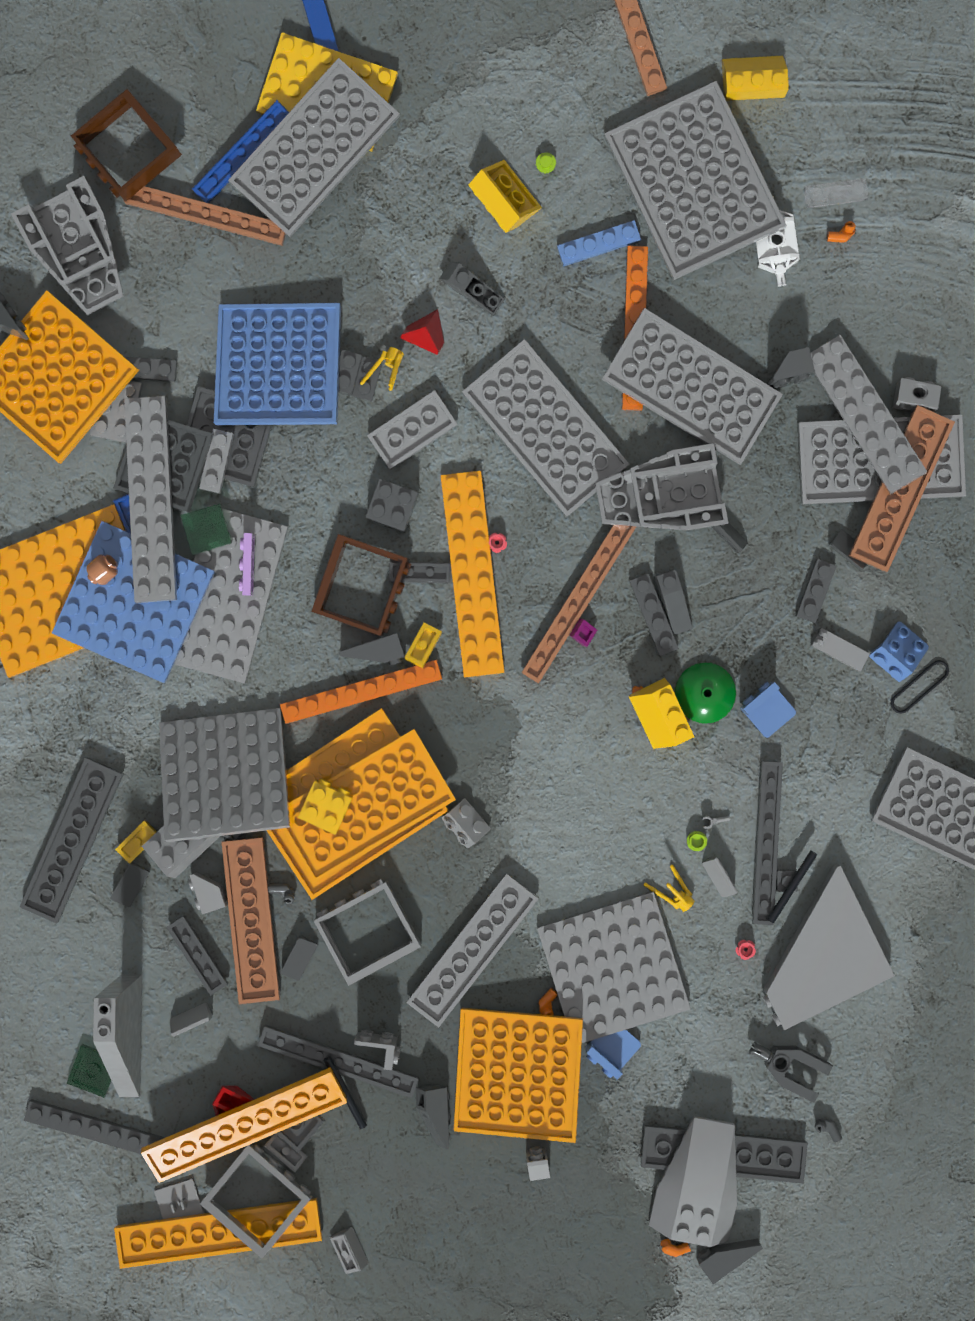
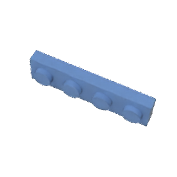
[557,220,641,267]

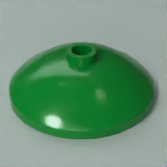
[675,663,736,723]

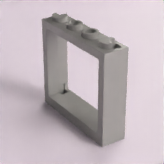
[314,879,421,986]
[200,1143,313,1259]

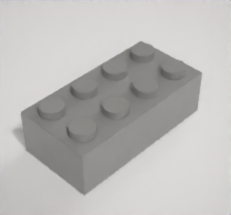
[142,826,220,878]

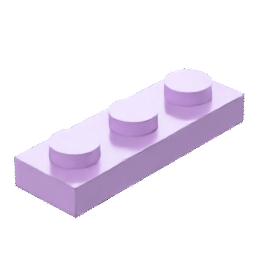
[239,533,255,596]

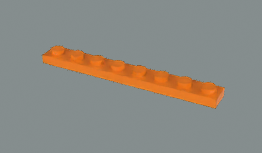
[622,246,648,411]
[280,660,442,724]

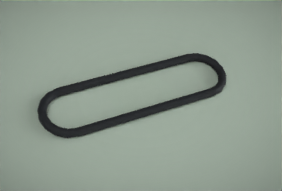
[891,660,949,714]

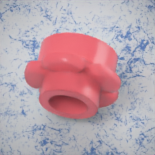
[489,533,507,553]
[736,940,756,960]

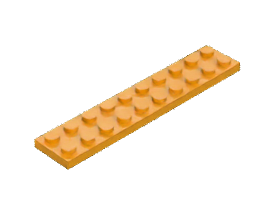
[441,471,504,677]
[141,1067,347,1183]
[114,1198,323,1269]

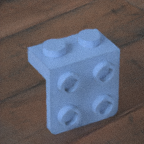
[869,622,929,682]
[740,682,796,738]
[585,1030,641,1080]

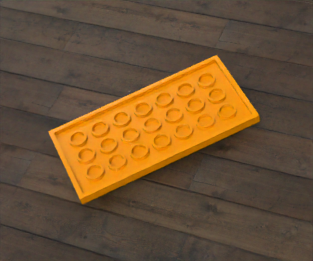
[282,729,456,883]

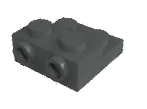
[338,350,383,402]

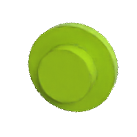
[536,152,556,173]
[687,831,707,851]

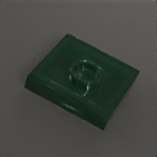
[180,504,232,555]
[66,1044,111,1098]

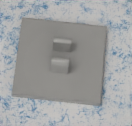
[154,1178,204,1219]

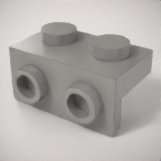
[442,798,491,848]

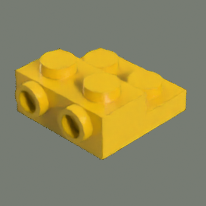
[298,778,353,835]

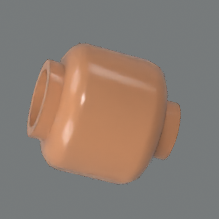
[87,555,118,585]

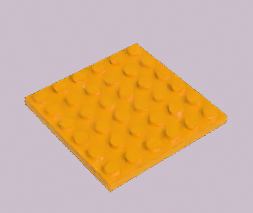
[0,290,139,464]
[454,1008,583,1143]

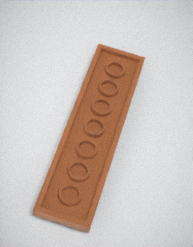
[849,405,955,572]
[222,837,280,1004]

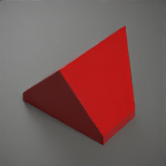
[400,309,444,355]
[212,1085,255,1116]

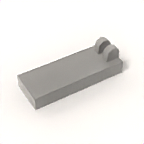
[811,628,870,672]

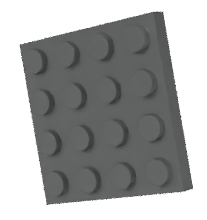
[187,386,273,488]
[113,420,214,513]

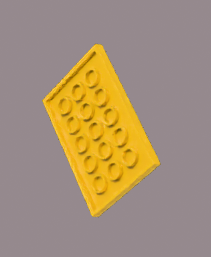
[256,33,398,152]

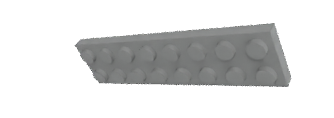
[811,335,927,495]
[406,873,539,1028]

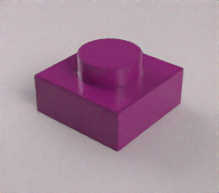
[569,618,597,647]

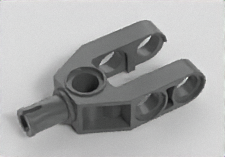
[749,1042,833,1102]

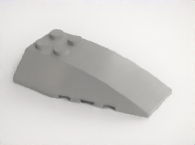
[11,176,124,315]
[595,443,728,530]
[649,1116,737,1247]

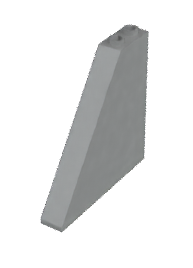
[763,863,895,1030]
[93,974,142,1097]

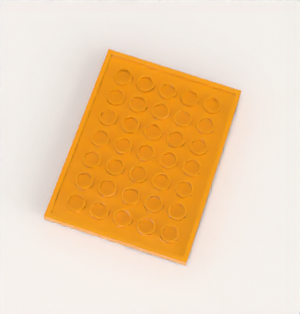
[0,504,126,678]
[266,708,449,900]

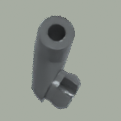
[268,883,296,904]

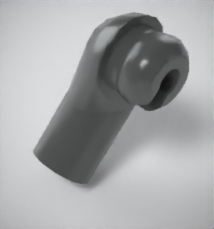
[815,1118,842,1142]

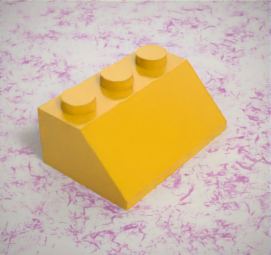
[722,56,789,101]
[468,160,542,233]
[628,678,694,749]

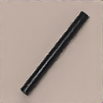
[767,850,817,924]
[323,1056,367,1129]

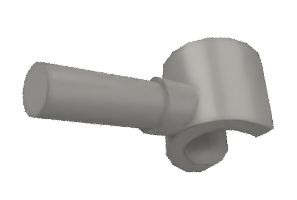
[702,815,730,829]

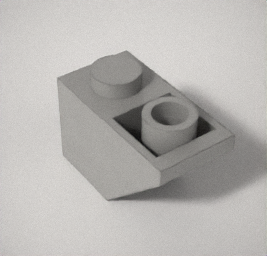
[188,872,228,914]
[526,1146,550,1181]

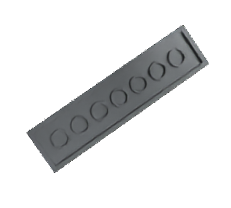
[20,757,124,924]
[640,1125,808,1184]

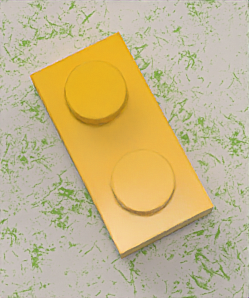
[405,623,442,668]
[115,820,157,864]

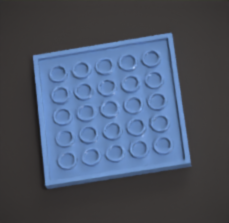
[214,303,341,425]
[52,521,215,683]

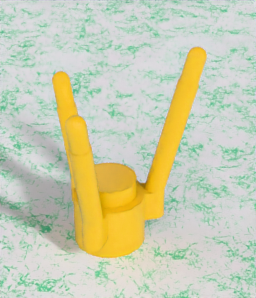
[360,347,404,391]
[644,864,695,912]

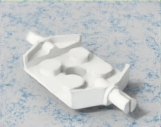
[756,196,800,287]

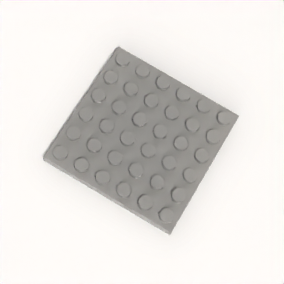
[159,708,290,842]
[537,892,691,1043]

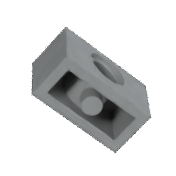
[892,377,941,413]

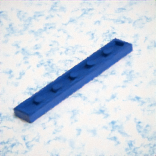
[192,100,289,203]

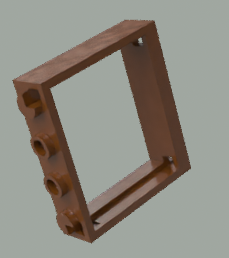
[71,89,182,202]
[311,534,411,636]

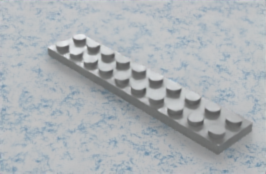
[124,396,177,603]

